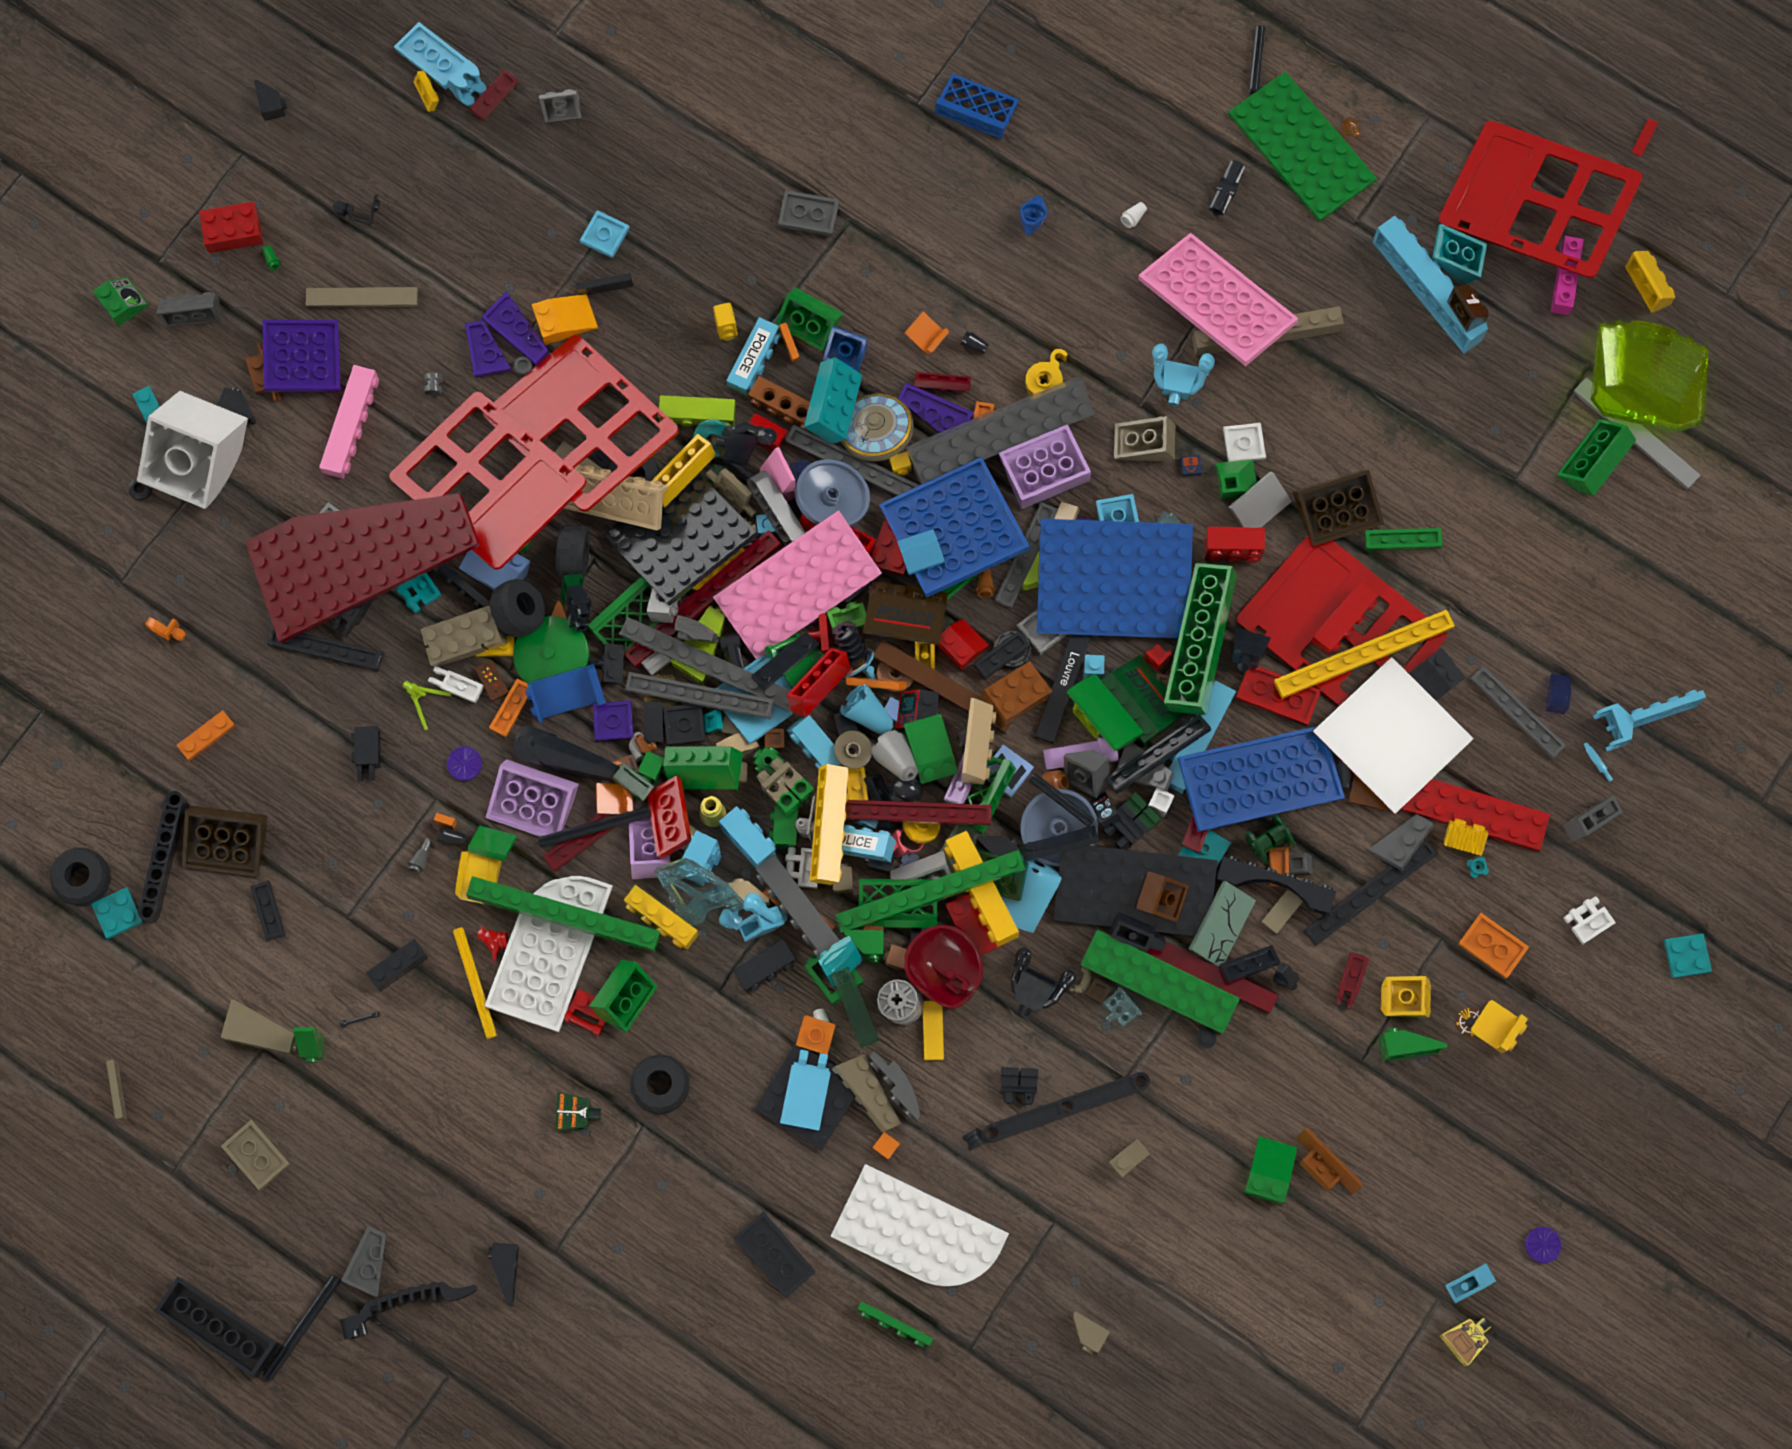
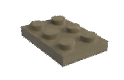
[221,1119,290,1191]

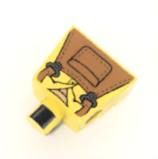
[1440,1318,1491,1366]

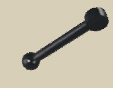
[340,1012,380,1028]

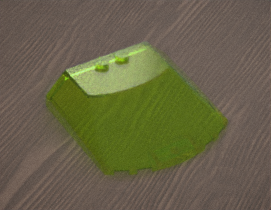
[1590,320,1709,433]

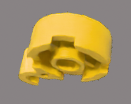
[1025,349,1067,396]

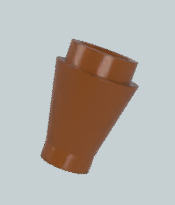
[976,569,995,598]

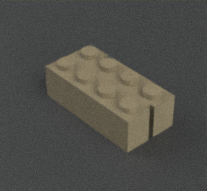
[420,606,508,668]

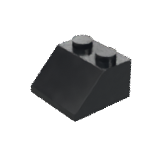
[1408,648,1466,701]

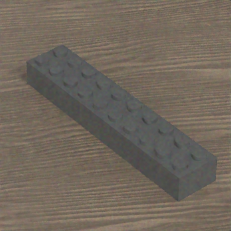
[905,377,1094,484]

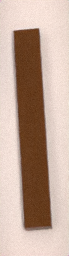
[873,640,1011,734]

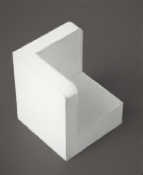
[1148,788,1174,817]

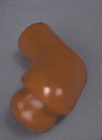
[633,734,658,754]

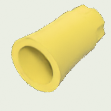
[699,796,726,827]

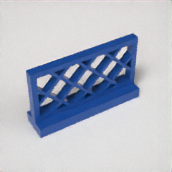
[935,74,1019,139]

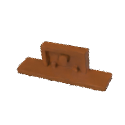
[1297,1128,1363,1194]

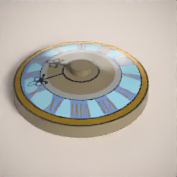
[841,393,914,461]

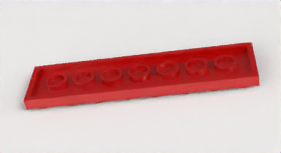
[1400,779,1550,851]

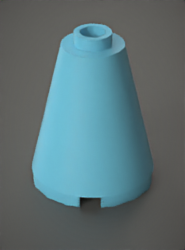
[840,684,893,735]

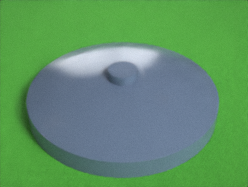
[795,459,870,527]
[1020,789,1098,866]

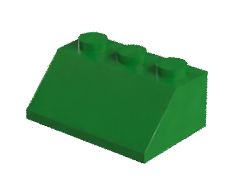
[775,288,844,351]
[590,960,658,1033]

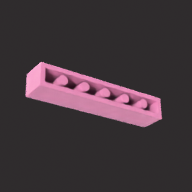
[319,365,379,479]

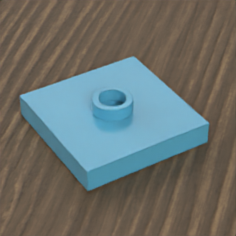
[580,210,630,259]

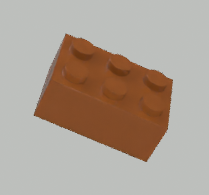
[980,661,1052,728]

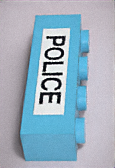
[726,317,781,396]
[842,825,896,862]

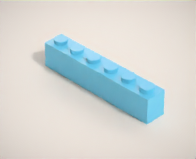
[1166,681,1236,794]

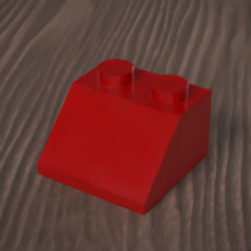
[935,619,989,672]

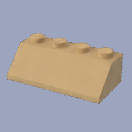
[961,698,996,785]

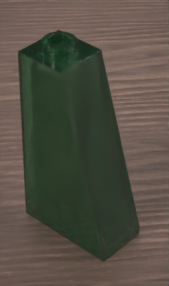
[830,967,879,1048]

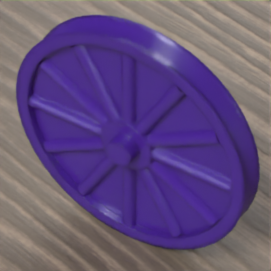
[447,746,482,781]
[1525,1227,1562,1263]

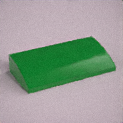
[1066,674,1144,751]

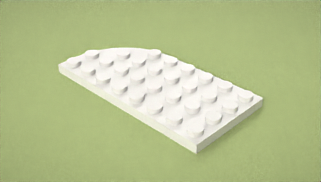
[485,876,613,1033]
[831,1164,1009,1287]

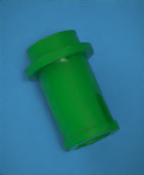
[261,245,280,270]

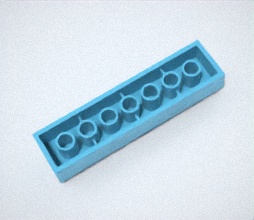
[1372,216,1488,354]

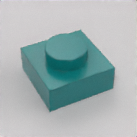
[703,710,723,734]

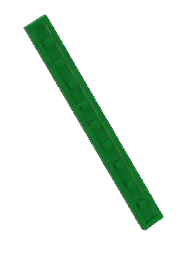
[836,850,1026,934]

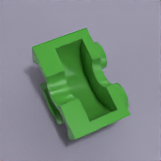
[827,602,866,635]

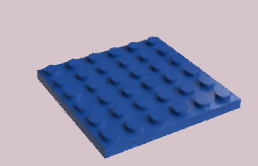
[879,457,1030,598]

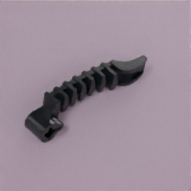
[340,1282,477,1340]

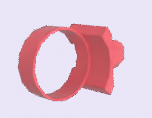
[890,829,924,859]

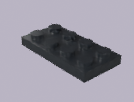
[733,1211,816,1299]

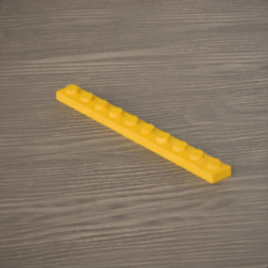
[1274,610,1455,699]

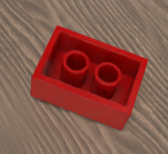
[199,201,263,253]
[1204,527,1265,563]

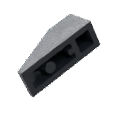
[488,1243,519,1306]

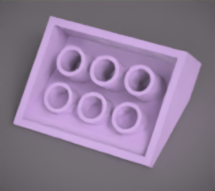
[999,424,1091,509]
[486,760,579,836]

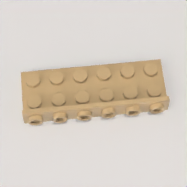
[564,465,668,530]

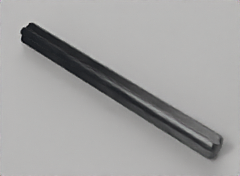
[538,807,651,848]
[263,1275,341,1380]

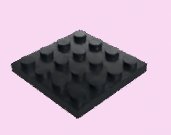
[755,1044,856,1152]

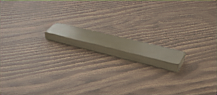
[306,287,418,308]

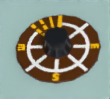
[1456,1008,1481,1037]

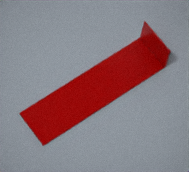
[1631,118,1658,156]

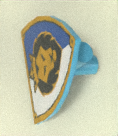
[844,649,877,679]

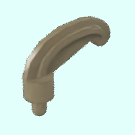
[1069,967,1091,993]

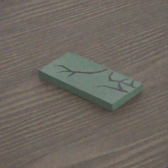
[1189,881,1256,967]

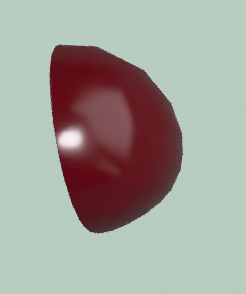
[904,925,983,1009]

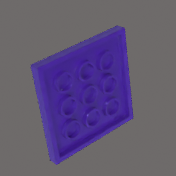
[262,320,340,392]

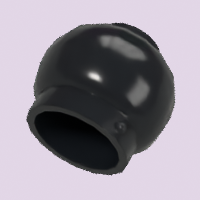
[888,777,923,802]

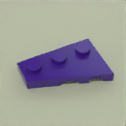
[465,320,512,378]

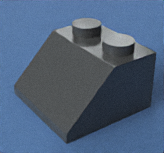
[1064,750,1109,798]

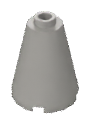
[872,730,918,781]

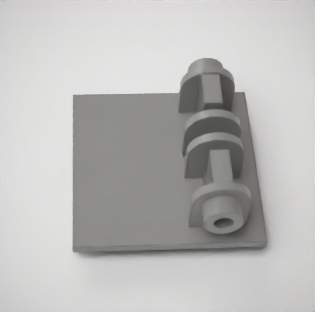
[795,796,816,843]

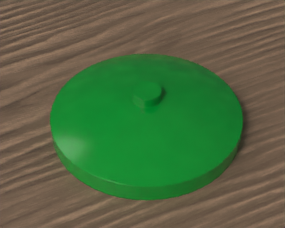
[513,616,590,684]

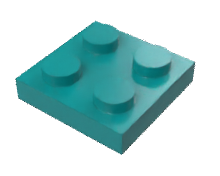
[91,887,144,939]
[1664,933,1712,979]

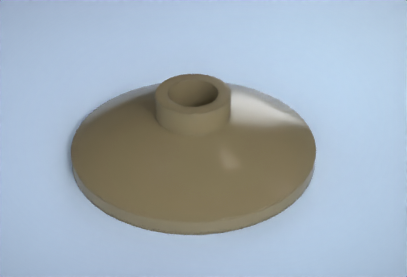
[834,731,872,769]

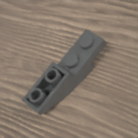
[869,1052,920,1122]

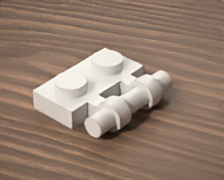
[785,847,818,889]
[1563,896,1616,945]

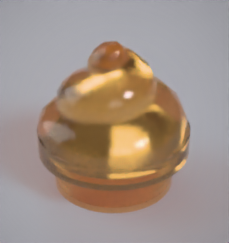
[1341,117,1359,136]

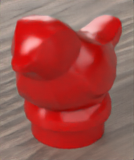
[477,926,509,962]

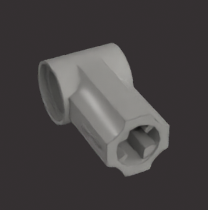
[641,652,672,676]

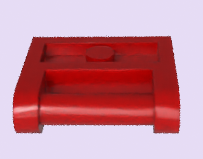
[563,989,606,1037]

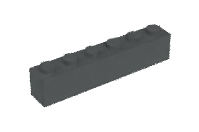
[755,855,840,960]

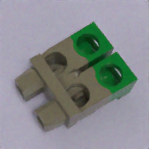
[757,758,815,818]

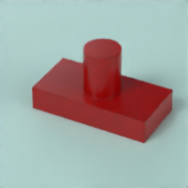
[808,613,834,653]

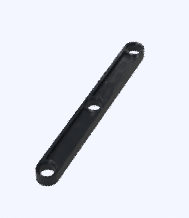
[983,1072,1150,1143]

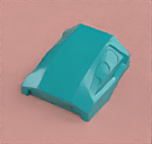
[818,936,863,987]

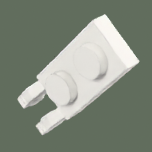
[428,667,484,704]

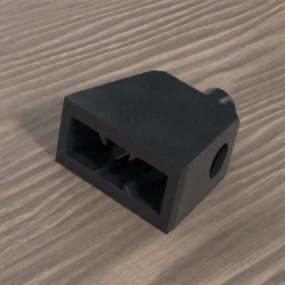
[1230,627,1271,671]

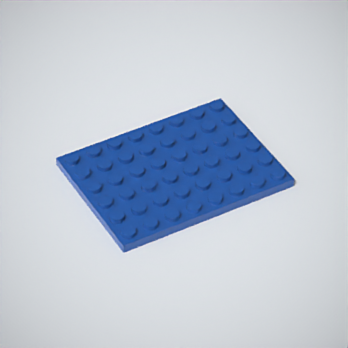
[1036,519,1193,638]

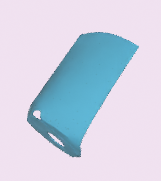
[1001,854,1061,933]

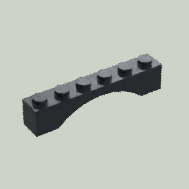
[1217,856,1337,917]

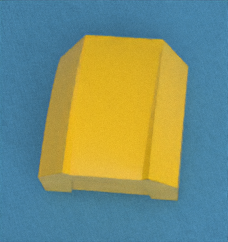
[455,851,502,904]
[1381,976,1431,1018]

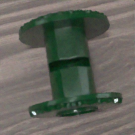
[1245,815,1296,865]

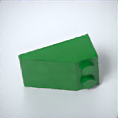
[904,714,958,784]
[1379,1028,1447,1062]
[1243,1136,1297,1205]

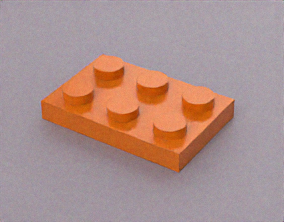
[1458,913,1529,979]

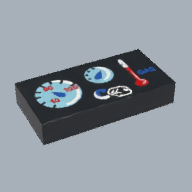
[1089,792,1120,827]

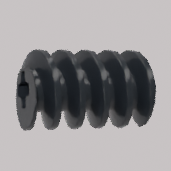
[832,621,867,665]

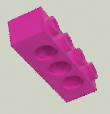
[1551,236,1584,315]

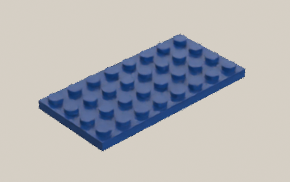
[1177,726,1345,832]

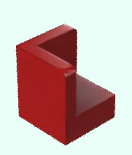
[1144,644,1172,671]

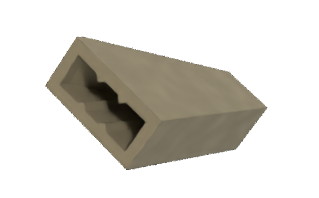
[221,999,298,1056]

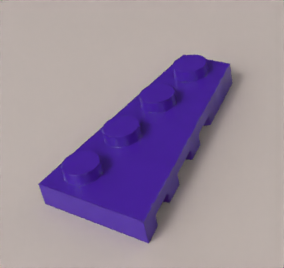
[481,291,549,366]
[898,383,974,433]

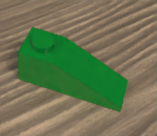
[293,1027,324,1063]

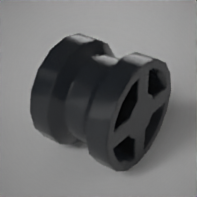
[962,1128,987,1151]

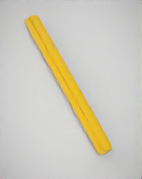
[453,927,497,1039]

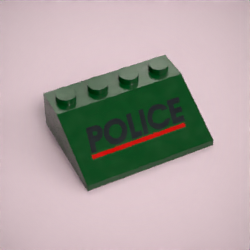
[1101,655,1188,748]

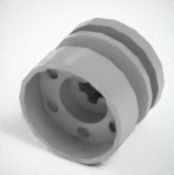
[877,979,924,1025]

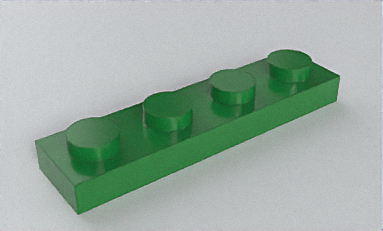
[1365,528,1442,551]
[858,1301,933,1348]

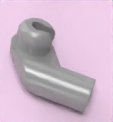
[629,732,644,762]

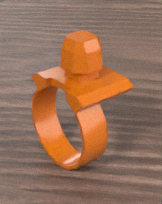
[145,617,186,641]

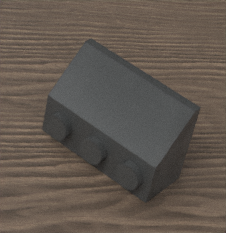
[157,292,221,327]

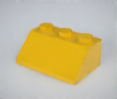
[1625,251,1675,313]

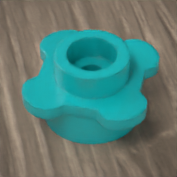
[1467,857,1489,878]

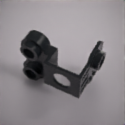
[332,194,380,226]

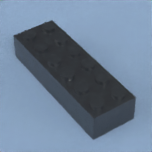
[154,1276,280,1378]

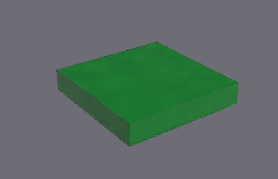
[468,826,517,861]

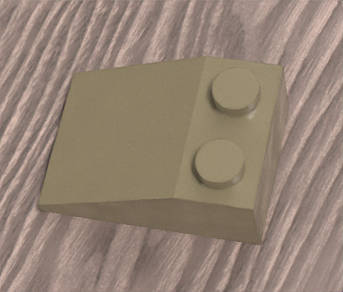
[1114,416,1175,462]

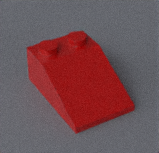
[945,893,1005,956]

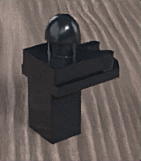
[1273,962,1300,990]

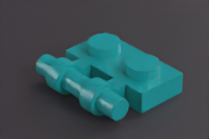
[397,573,442,614]

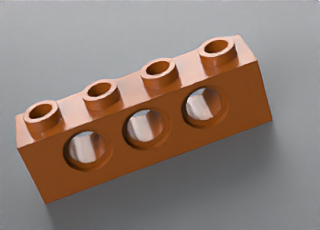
[748,376,814,434]

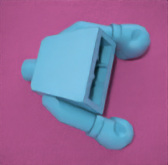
[1152,344,1215,407]
[719,893,787,942]

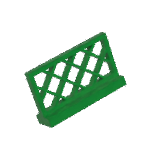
[588,577,665,655]
[946,756,1016,835]
[859,879,937,928]

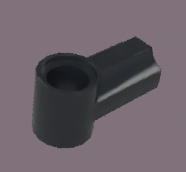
[719,633,744,669]

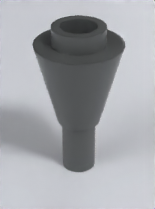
[407,838,432,874]

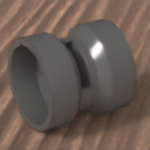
[423,372,443,396]

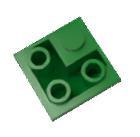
[1215,459,1256,500]

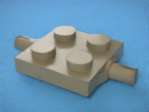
[706,468,757,518]

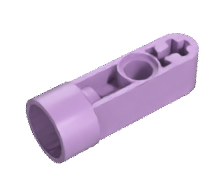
[1043,736,1118,769]

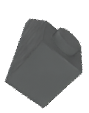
[1563,795,1623,842]

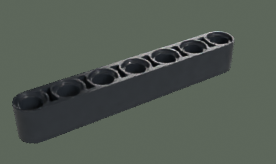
[138,791,187,924]

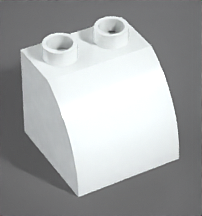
[137,391,248,509]

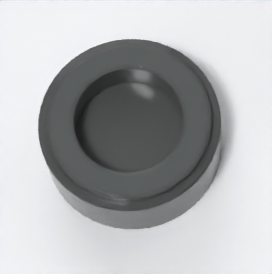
[514,356,533,376]

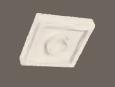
[1223,423,1266,462]

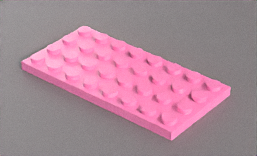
[1138,233,1298,366]
[713,510,882,659]

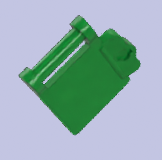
[765,632,824,689]

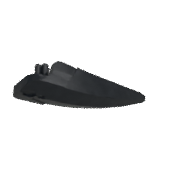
[513,726,620,782]

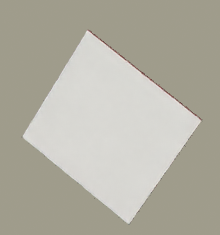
[1313,657,1474,814]

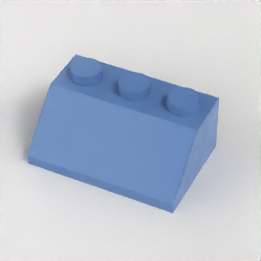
[459,550,530,590]

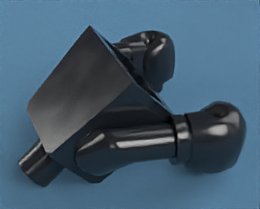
[711,421,777,483]
[1010,947,1077,1016]

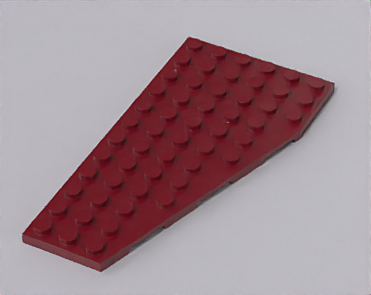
[245,494,480,643]

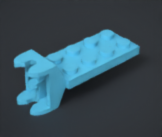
[394,22,487,106]
[1593,690,1706,751]

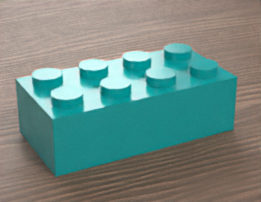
[804,357,862,444]

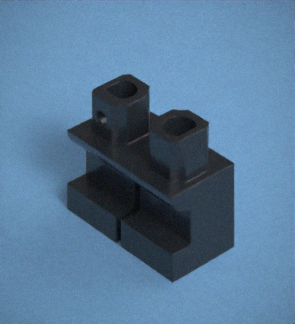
[1001,1067,1039,1105]

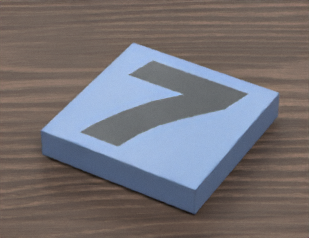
[987,745,1034,798]

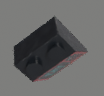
[895,690,939,731]

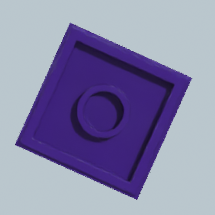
[593,700,634,742]

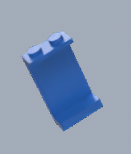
[525,664,606,723]

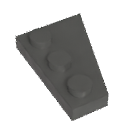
[1114,743,1174,792]
[1369,814,1433,871]
[341,1226,386,1297]

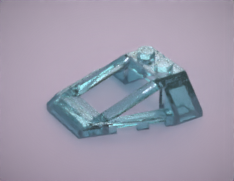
[655,858,744,926]

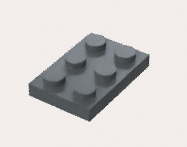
[778,190,840,236]

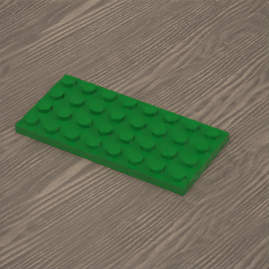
[1228,71,1377,223]

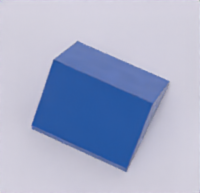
[823,326,868,372]

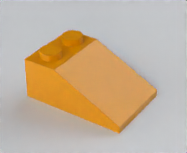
[532,294,598,345]

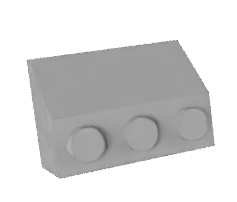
[890,851,959,912]

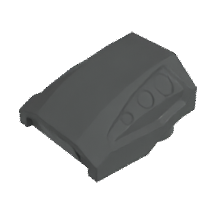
[675,615,719,643]

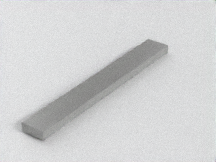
[1573,378,1701,490]

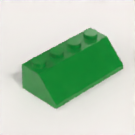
[1557,419,1636,496]
[663,746,743,790]

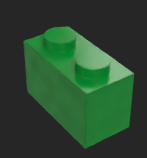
[769,806,798,849]

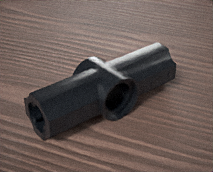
[1209,160,1245,216]

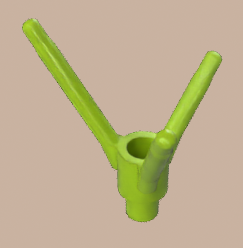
[403,681,452,730]

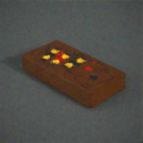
[475,660,509,702]

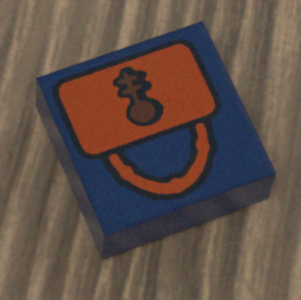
[1181,455,1202,476]

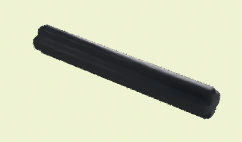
[1248,25,1265,93]
[1029,773,1094,827]

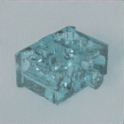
[1103,987,1142,1028]

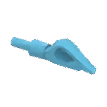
[1584,742,1613,782]

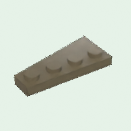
[832,1054,901,1133]

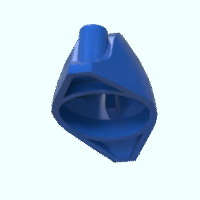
[1020,195,1047,235]

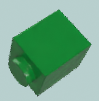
[638,751,664,784]

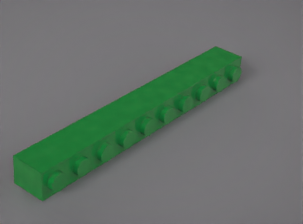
[466,876,661,953]

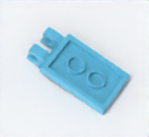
[780,1050,831,1131]

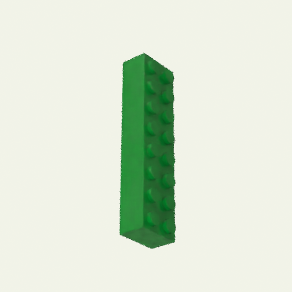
[1164,563,1237,715]
[1081,930,1240,1034]

